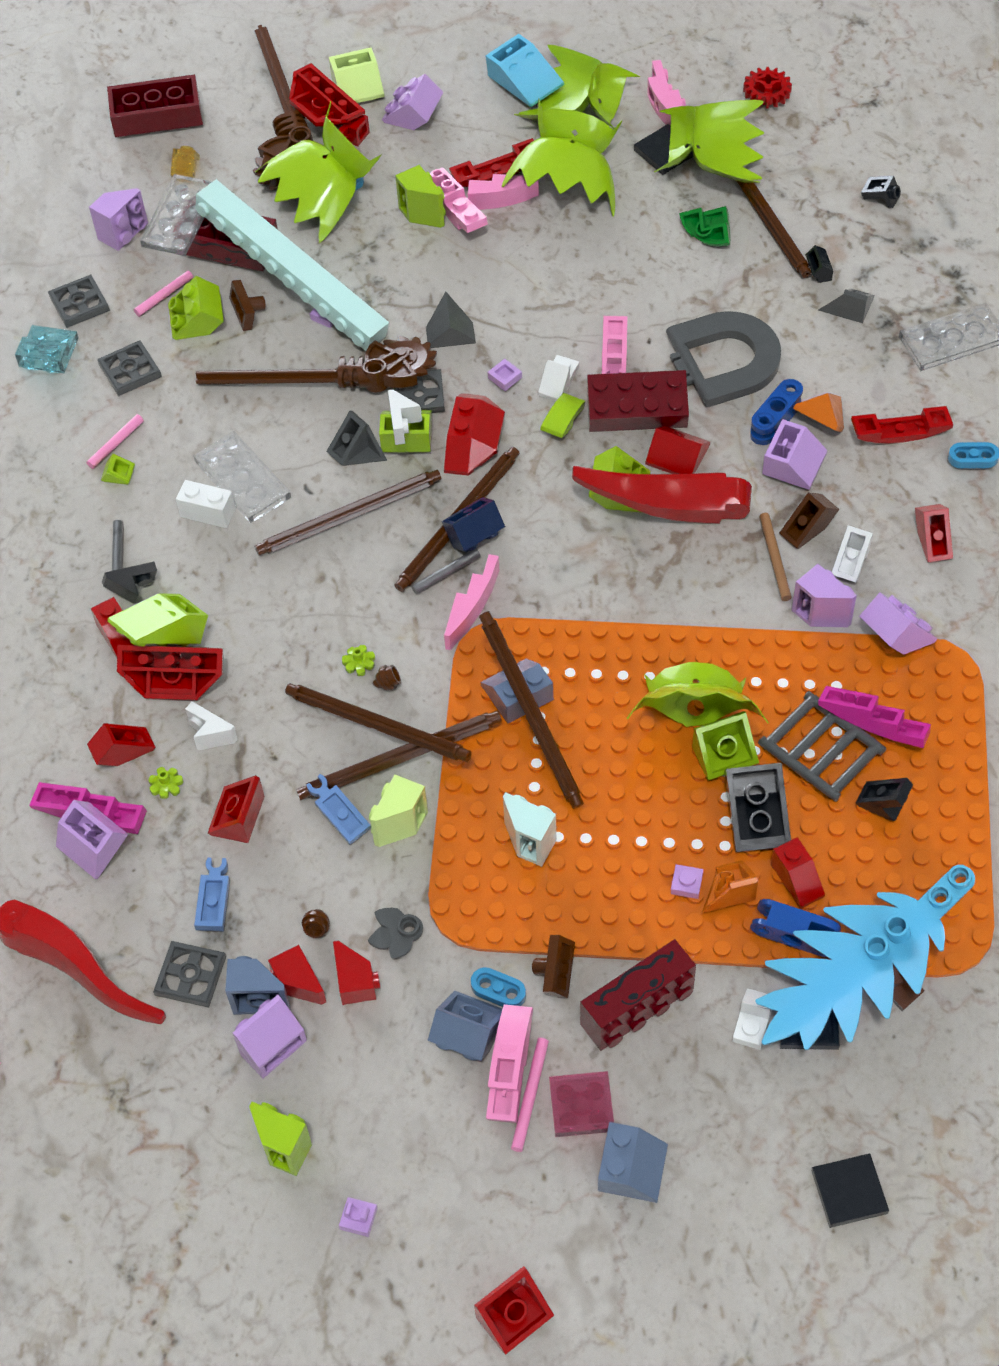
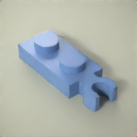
[307,774,371,845]
[194,857,230,931]

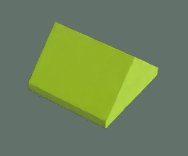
[692,711,759,780]

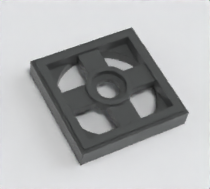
[48,274,110,328]
[97,340,162,396]
[394,369,445,413]
[153,941,226,1008]

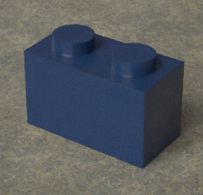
[441,497,506,552]

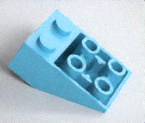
[485,34,564,107]

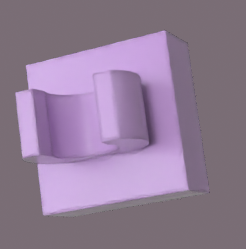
[339,1197,378,1237]

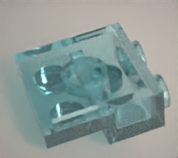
[15,325,79,374]

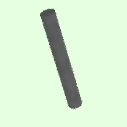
[112,520,123,571]
[411,548,481,595]

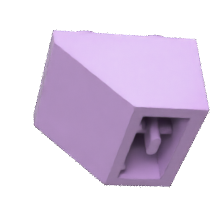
[382,74,443,130]
[89,188,148,251]
[762,419,827,490]
[792,564,857,627]
[859,592,937,655]
[56,800,128,879]
[233,995,307,1079]

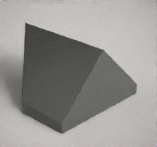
[818,289,875,323]
[426,291,476,348]
[326,411,387,466]

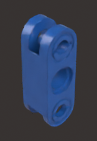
[750,379,803,445]
[750,899,841,957]

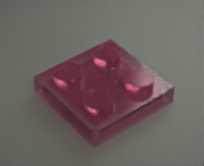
[549,1071,614,1137]

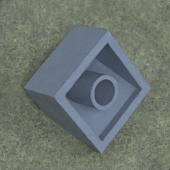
[480,659,554,723]
[225,956,291,1015]
[428,991,502,1061]
[598,1122,668,1203]

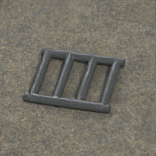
[758,691,886,802]

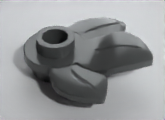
[368,907,423,959]

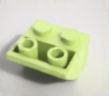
[329,48,385,103]
[369,775,428,847]

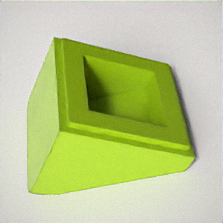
[101,453,135,485]

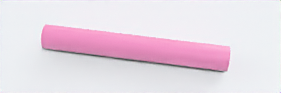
[134,270,193,317]
[86,414,144,469]

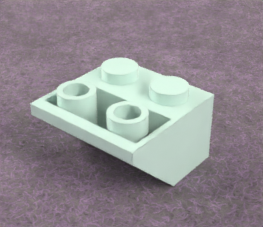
[503,792,557,867]

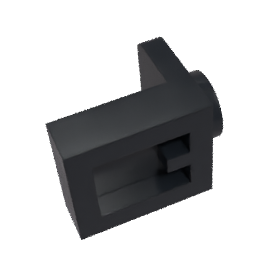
[861,176,901,208]

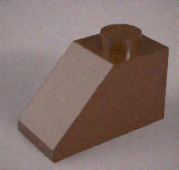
[779,492,839,549]

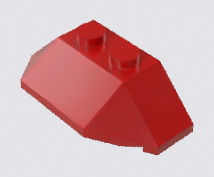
[289,63,365,127]
[444,393,505,476]
[117,645,223,700]

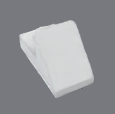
[538,355,579,401]
[388,390,422,445]
[832,525,873,582]
[185,701,238,750]
[732,988,771,1050]

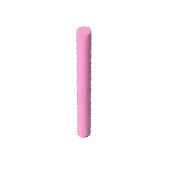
[511,1038,549,1152]

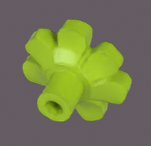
[342,645,375,676]
[149,767,183,799]

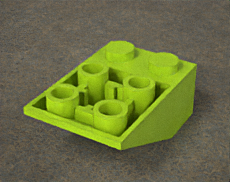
[108,593,208,646]

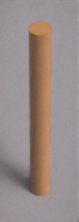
[759,513,792,601]

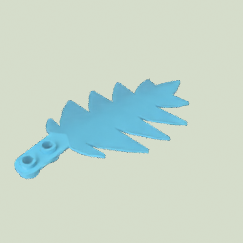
[755,865,975,1050]

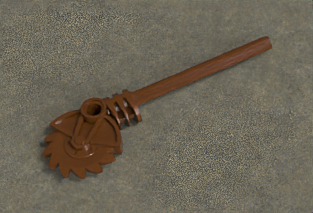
[253,25,313,190]
[196,336,437,393]

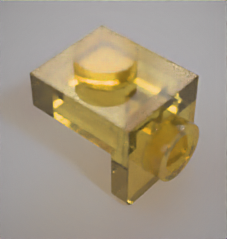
[170,146,200,179]

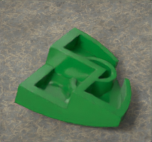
[679,206,731,246]

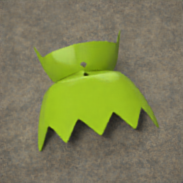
[514,45,640,129]
[501,98,623,217]
[654,100,764,183]
[255,101,382,243]
[627,662,769,727]

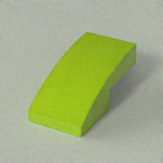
[540,393,585,438]

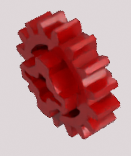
[743,67,792,109]

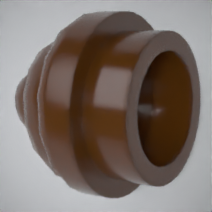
[373,665,401,691]
[302,909,330,938]

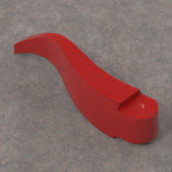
[572,466,752,524]
[0,899,166,1024]

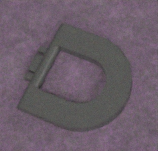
[666,311,781,407]

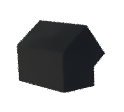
[805,245,833,283]

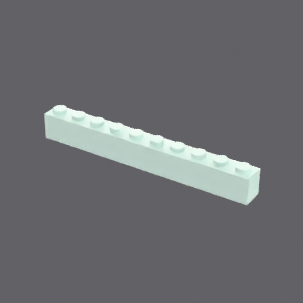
[195,179,389,351]

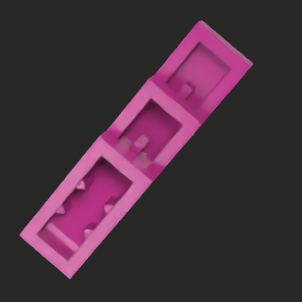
[818,686,931,748]
[29,782,147,834]

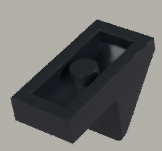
[102,561,157,603]
[856,778,913,821]

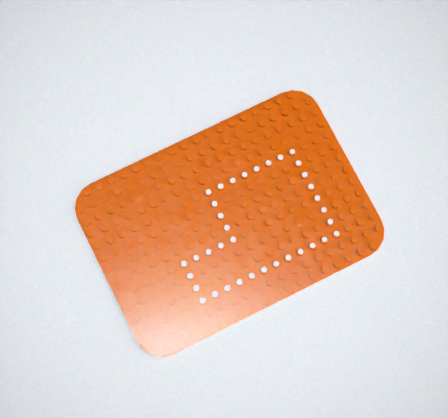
[428,617,994,978]

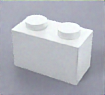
[176,480,236,528]

